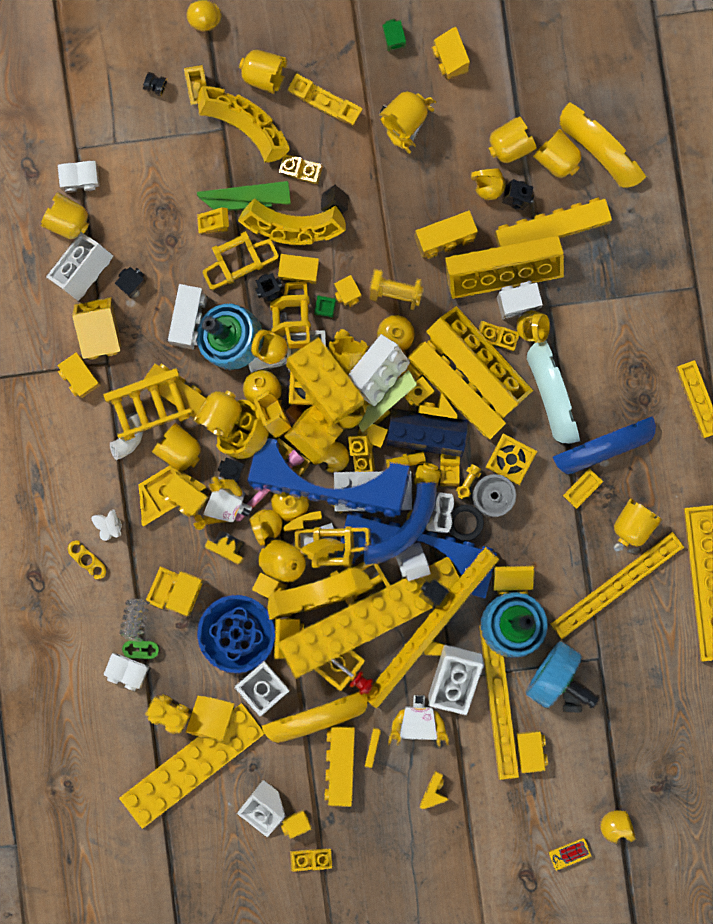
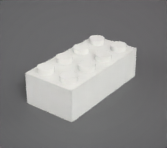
[334,471,412,512]

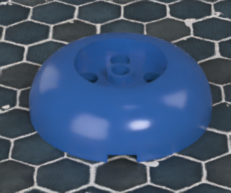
[197,595,275,673]

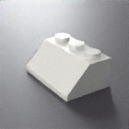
[46,233,113,301]

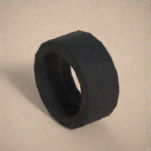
[449,504,484,541]

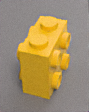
[145,694,192,734]

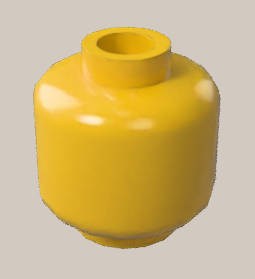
[413,462,441,488]

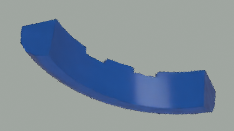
[553,416,656,474]
[363,482,436,565]

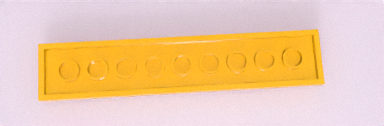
[277,557,460,678]

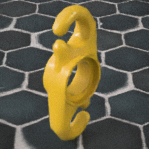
[67,540,106,580]

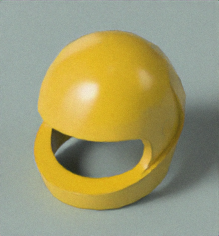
[186,0,221,31]
[471,168,506,200]
[516,310,550,343]
[252,330,288,364]
[313,441,349,473]
[249,509,282,546]
[600,810,636,843]

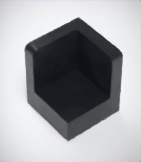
[321,185,348,214]

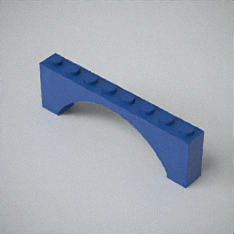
[248,439,410,517]
[336,512,497,598]

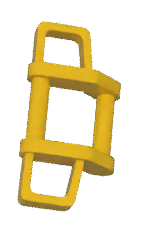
[202,231,279,290]
[270,282,311,349]
[295,526,371,568]

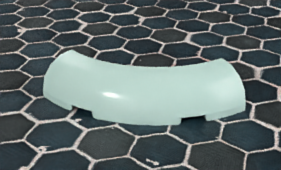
[527,340,580,444]

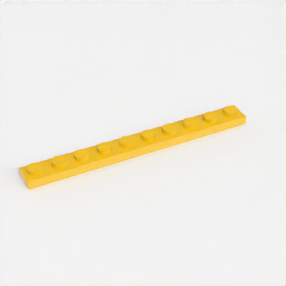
[367,547,499,708]

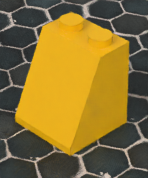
[72,297,121,360]

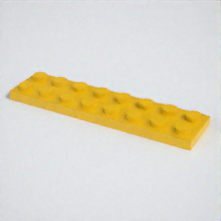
[683,505,713,662]
[119,703,265,829]

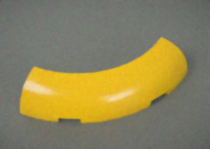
[198,86,290,163]
[560,102,646,188]
[238,199,346,245]
[268,568,373,620]
[262,692,368,743]

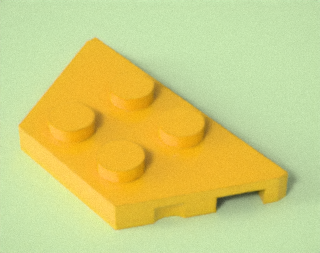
[138,465,207,527]

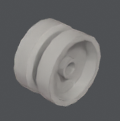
[472,474,516,517]

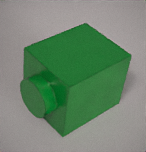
[382,19,406,51]

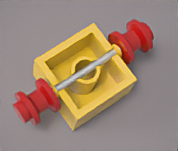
[314,650,374,695]

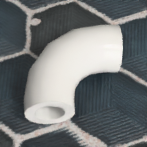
[110,412,144,460]

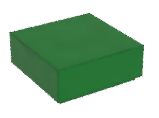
[314,295,336,318]

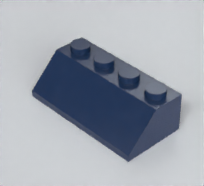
[387,408,468,457]

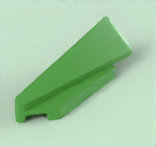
[197,181,291,211]

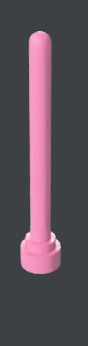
[235,449,305,522]

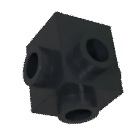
[502,179,534,210]
[255,273,283,303]

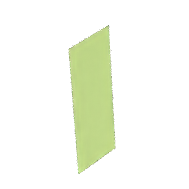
[358,370,417,432]

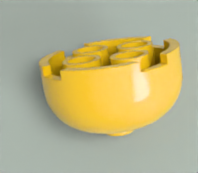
[216,400,269,459]

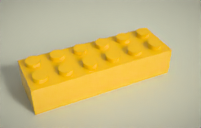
[445,236,564,299]
[426,306,533,417]

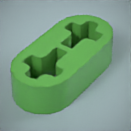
[122,640,160,659]

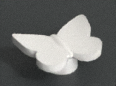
[91,510,122,541]

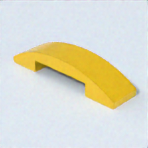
[287,74,363,126]

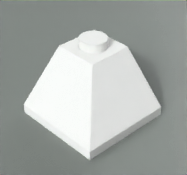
[237,780,285,837]

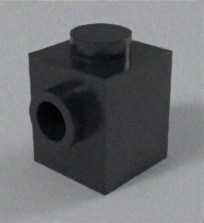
[115,267,146,299]
[218,457,245,483]
[419,579,450,608]

